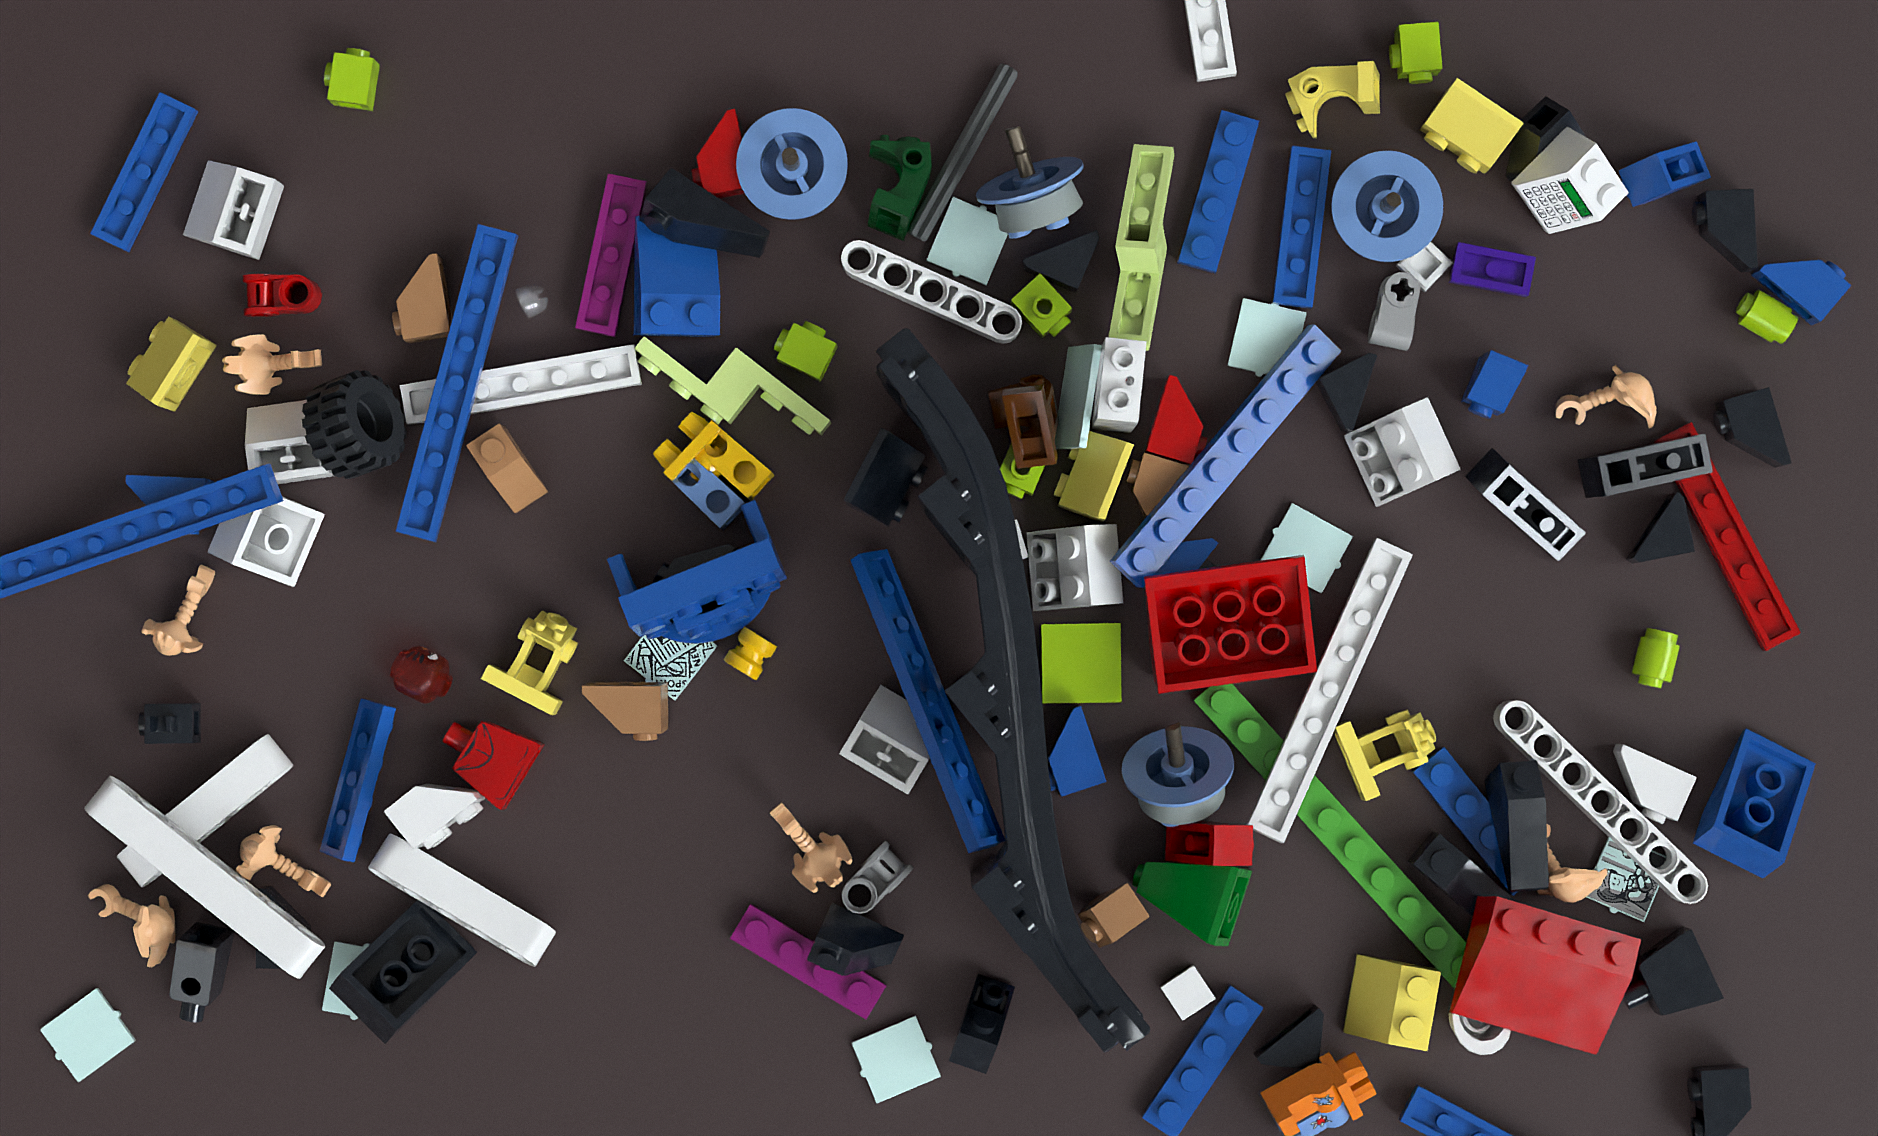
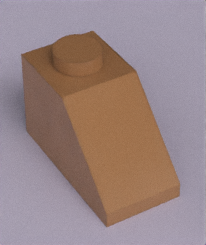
[392,254,453,344]
[466,423,548,514]
[1127,453,1189,518]
[582,682,668,741]
[1077,883,1150,948]

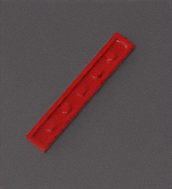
[1654,422,1801,651]

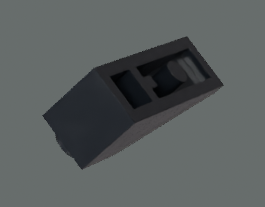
[639,168,770,258]
[1578,433,1713,498]
[1465,448,1586,561]
[1484,760,1549,892]
[1407,831,1516,917]

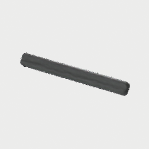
[909,63,1018,241]

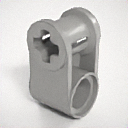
[1368,272,1420,351]
[842,840,914,914]

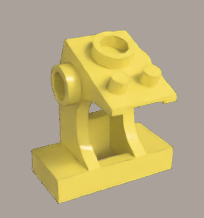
[1285,61,1380,138]
[481,611,578,715]
[1333,709,1436,801]

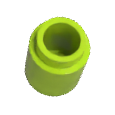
[1735,289,1798,344]
[1632,628,1680,689]

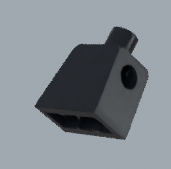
[169,922,235,1022]
[1623,926,1724,1016]

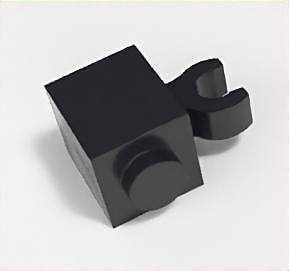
[138,703,201,744]

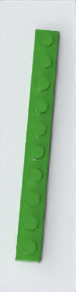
[1193,684,1466,990]

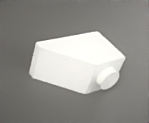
[1613,744,1697,824]

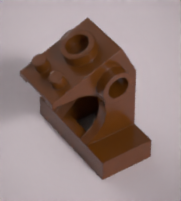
[988,374,1059,469]

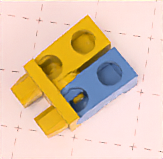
[653,412,775,531]

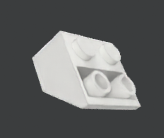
[183,160,284,260]
[1344,397,1460,507]
[245,400,334,484]
[1027,524,1123,611]
[839,685,930,794]
[384,784,485,850]

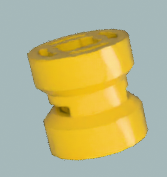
[723,626,777,680]

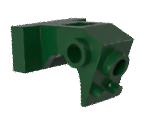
[868,135,932,241]

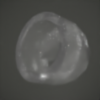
[515,284,548,319]

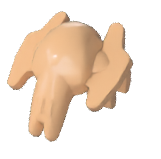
[222,334,322,395]
[1555,365,1657,429]
[141,565,215,656]
[769,802,852,893]
[1537,824,1608,903]
[236,825,331,897]
[88,884,176,968]

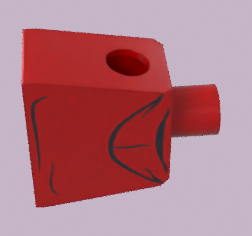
[442,720,545,810]

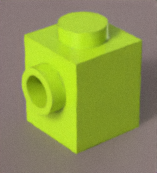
[1389,22,1443,84]
[324,48,380,111]
[1010,274,1072,338]
[774,321,838,382]
[1000,442,1045,499]

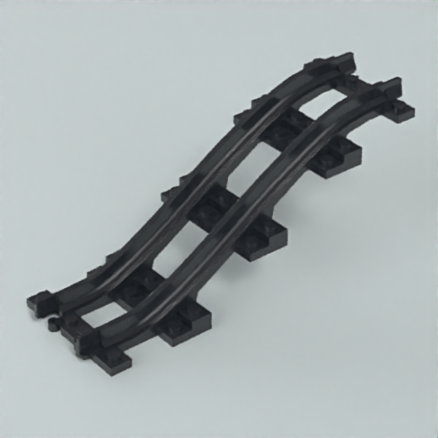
[875,328,1150,1053]

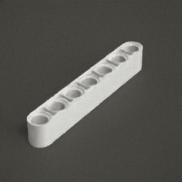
[1493,700,1708,904]
[84,776,325,979]

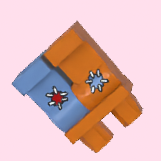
[1260,1052,1377,1136]

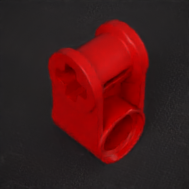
[243,274,322,317]

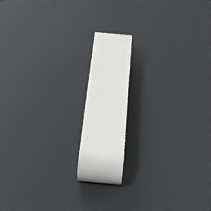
[841,240,1022,344]
[117,734,294,888]
[368,834,556,967]

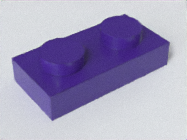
[1449,242,1536,297]

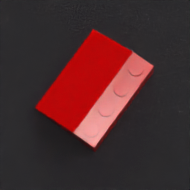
[1144,555,1317,694]
[1449,896,1641,1055]

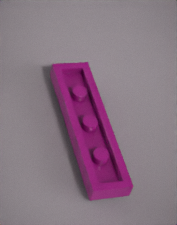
[575,174,648,337]
[730,904,887,1020]

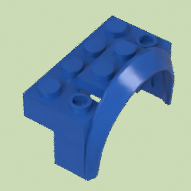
[607,500,787,644]

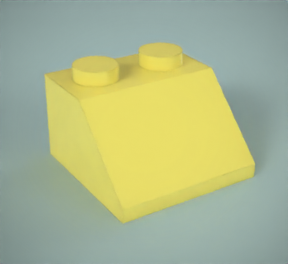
[1420,78,1523,174]
[126,316,217,412]
[1054,431,1134,523]
[1343,954,1441,1051]

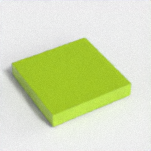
[1041,623,1122,704]

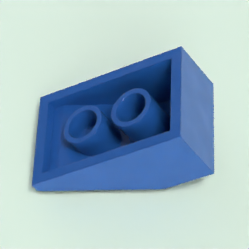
[634,216,720,337]
[1693,729,1816,878]

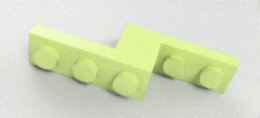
[1109,144,1174,351]
[634,337,831,435]

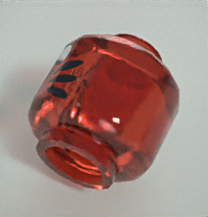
[390,646,453,704]

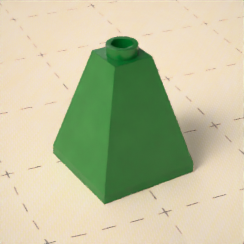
[1132,862,1252,946]

